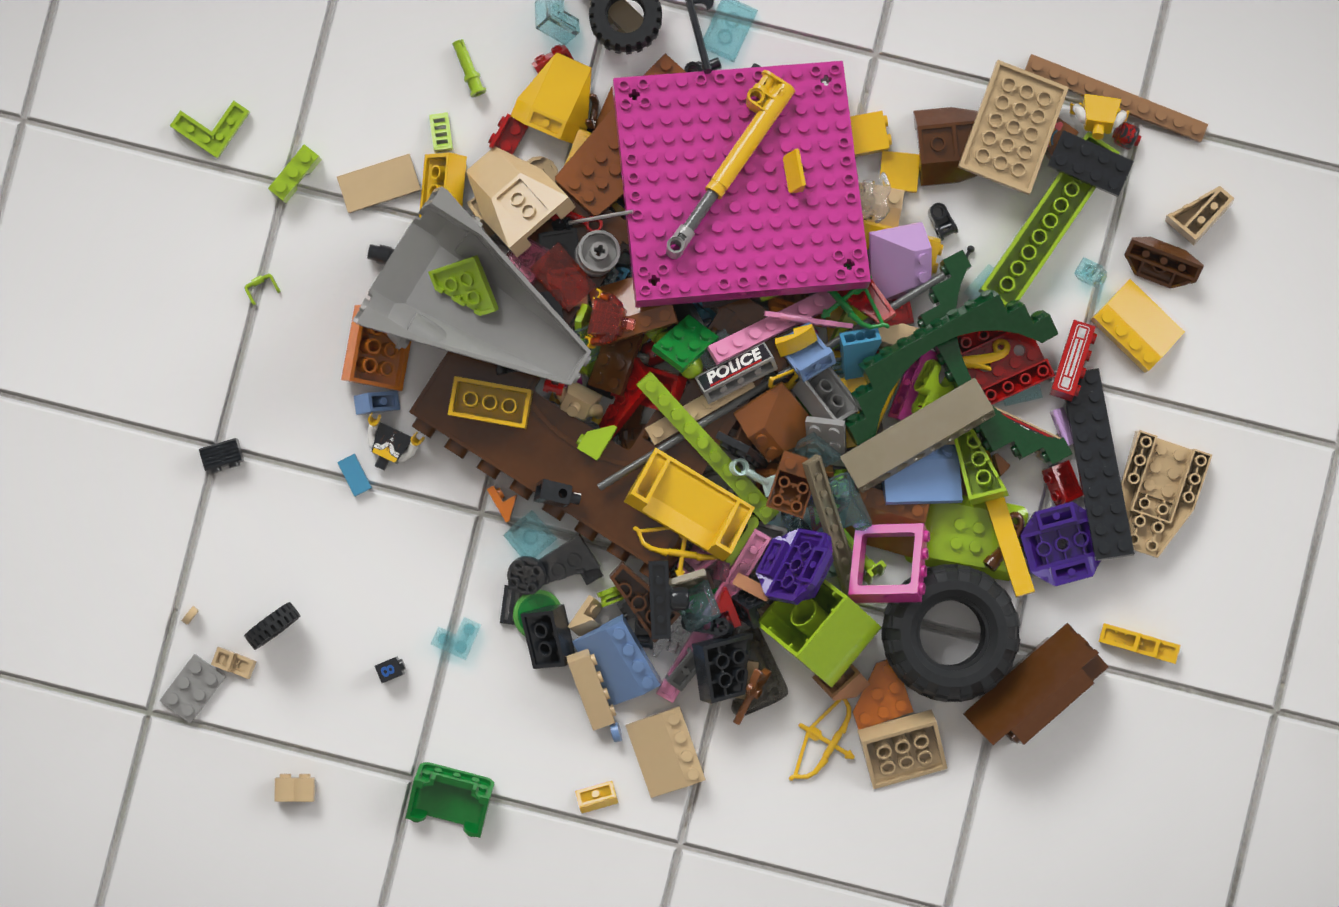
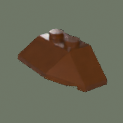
[1124,237,1204,289]

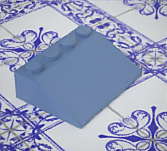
[881,444,963,505]
[572,614,661,706]

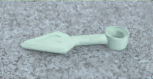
[729,458,775,497]

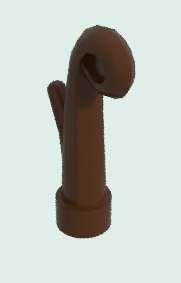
[983,512,1025,572]

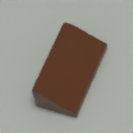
[991,453,1010,477]

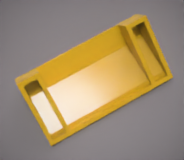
[624,448,755,561]

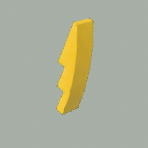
[1099,623,1181,664]

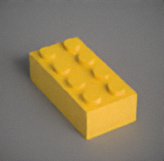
[448,376,533,429]

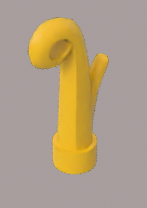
[962,339,1010,371]

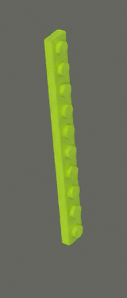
[636,372,779,525]

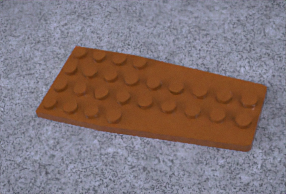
[555,53,686,216]

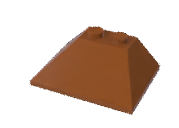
[733,381,810,463]

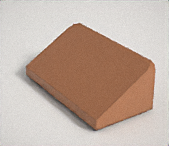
[732,573,770,602]

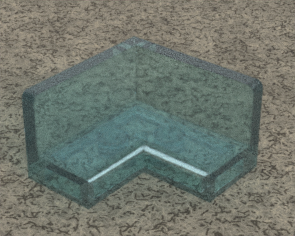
[535,0,580,45]

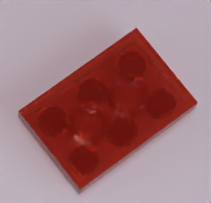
[529,242,597,312]

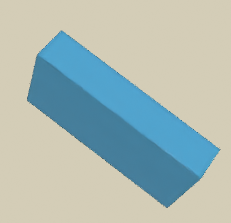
[337,454,372,497]

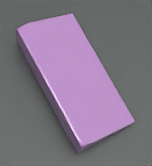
[1050,407,1073,446]

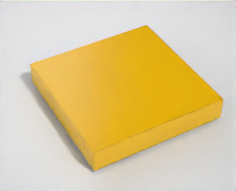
[879,151,920,193]

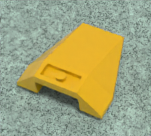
[511,53,592,144]

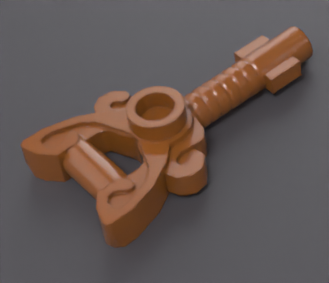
[733,668,772,725]

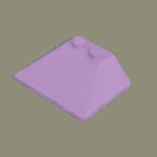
[869,222,932,301]

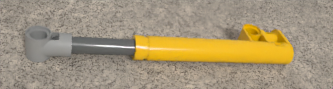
[666,70,795,259]

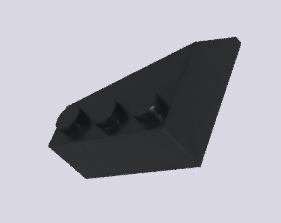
[692,633,754,704]

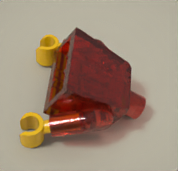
[584,289,636,349]

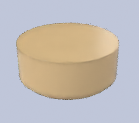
[181,606,199,625]

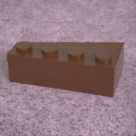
[609,561,681,643]

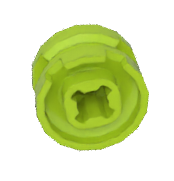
[596,586,624,607]

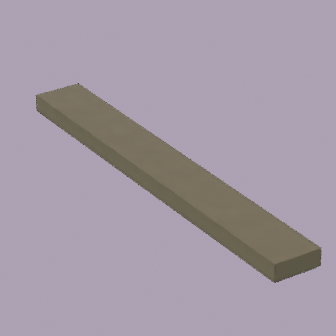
[802,454,852,598]

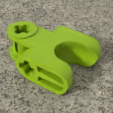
[911,359,955,414]

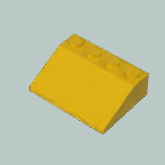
[1090,279,1185,373]

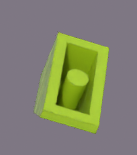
[576,425,617,461]

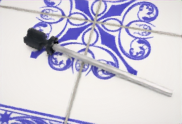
[551,210,634,231]

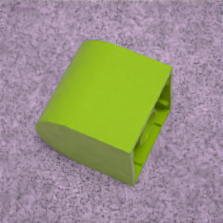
[759,579,882,688]

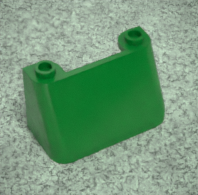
[405,762,494,838]

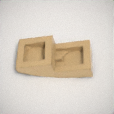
[211,647,257,679]

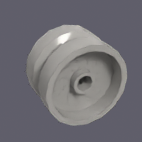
[574,230,620,277]

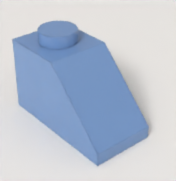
[354,391,400,415]

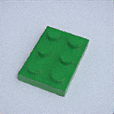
[652,315,719,373]

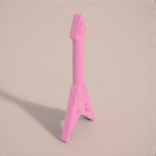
[764,311,853,329]

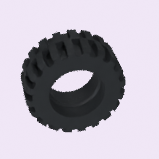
[589,0,662,55]

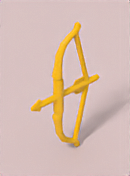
[633,526,718,576]
[789,699,855,781]

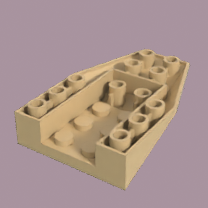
[466,146,575,257]
[1121,430,1212,558]

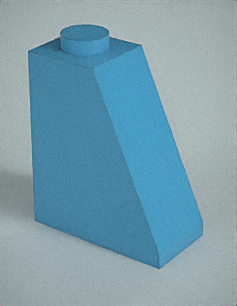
[839,328,882,380]

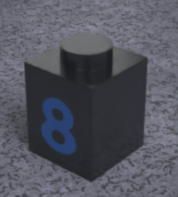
[375,656,406,683]

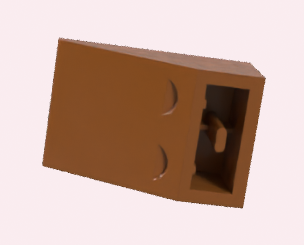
[766,450,811,519]

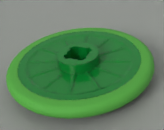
[513,590,560,636]

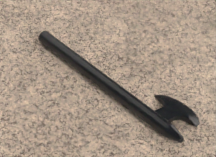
[685,0,714,74]

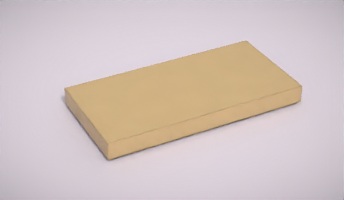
[337,154,421,213]

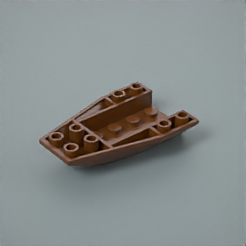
[913,107,978,186]

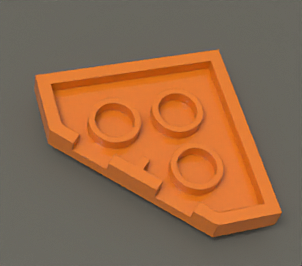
[852,659,913,730]

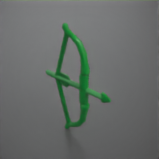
[821,275,890,330]

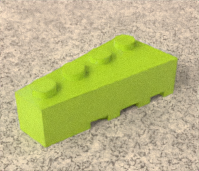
[954,429,1009,505]

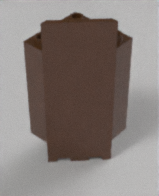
[963,623,1108,745]

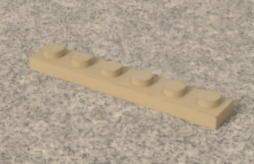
[645,382,755,445]

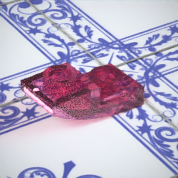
[712,560,731,582]

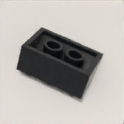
[520,604,575,669]

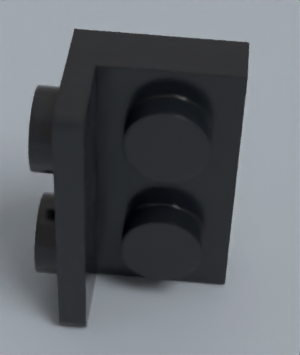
[731,590,765,629]

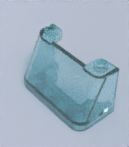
[781,472,872,533]

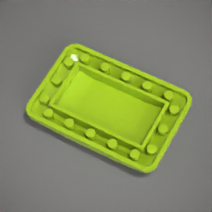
[904,495,1028,581]

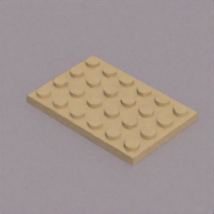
[958,60,1069,195]

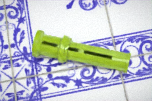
[452,39,486,97]

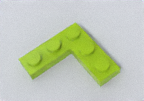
[170,100,250,159]

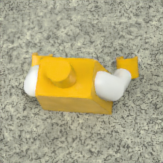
[1069,94,1130,140]

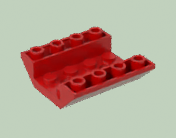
[957,330,1055,405]

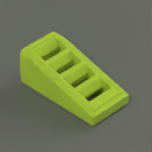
[429,112,454,153]

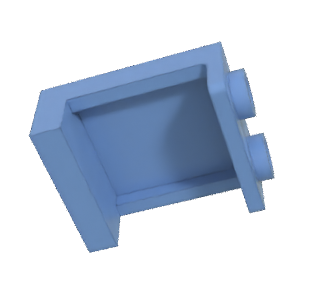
[784,322,837,382]

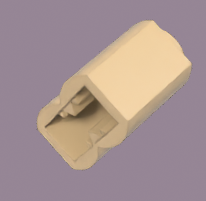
[275,774,315,802]

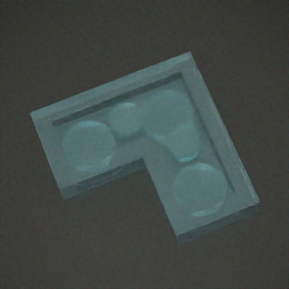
[431,617,482,660]

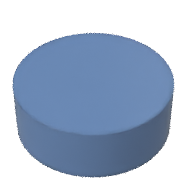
[610,722,622,742]

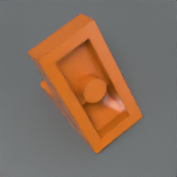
[487,485,518,523]

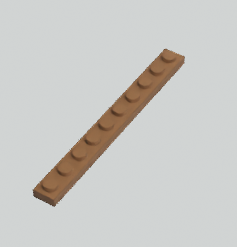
[1025,54,1208,143]

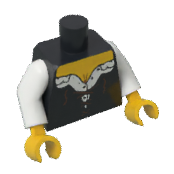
[367,412,425,471]

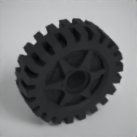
[244,602,300,650]

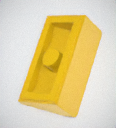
[783,149,806,193]
[575,781,618,813]

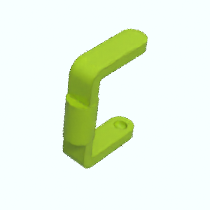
[244,274,281,306]

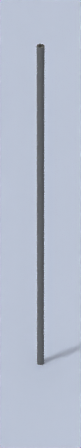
[597,272,946,491]

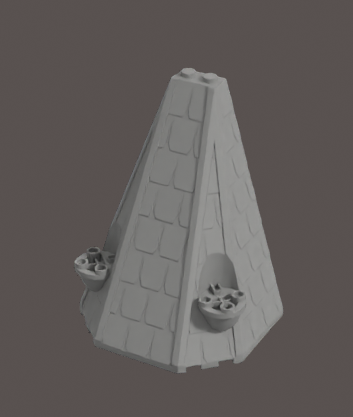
[353,186,591,385]

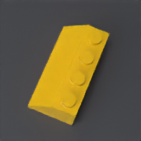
[419,152,467,218]

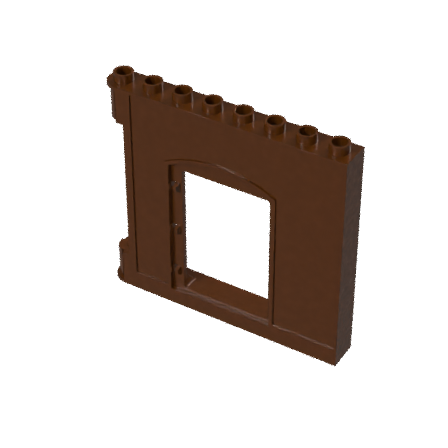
[409,183,795,578]

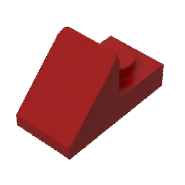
[711,586,741,628]

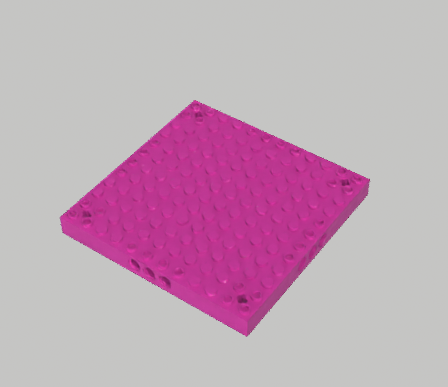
[612,61,871,308]

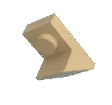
[568,595,603,636]

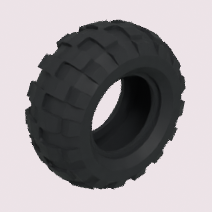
[881,564,1021,702]

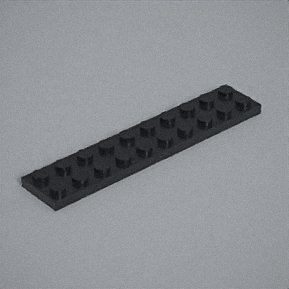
[1065,368,1135,561]

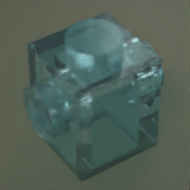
[1074,257,1108,289]

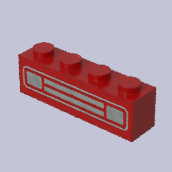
[1049,320,1097,402]

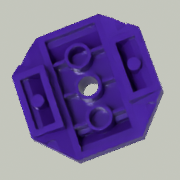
[1020,502,1101,586]
[756,528,834,605]

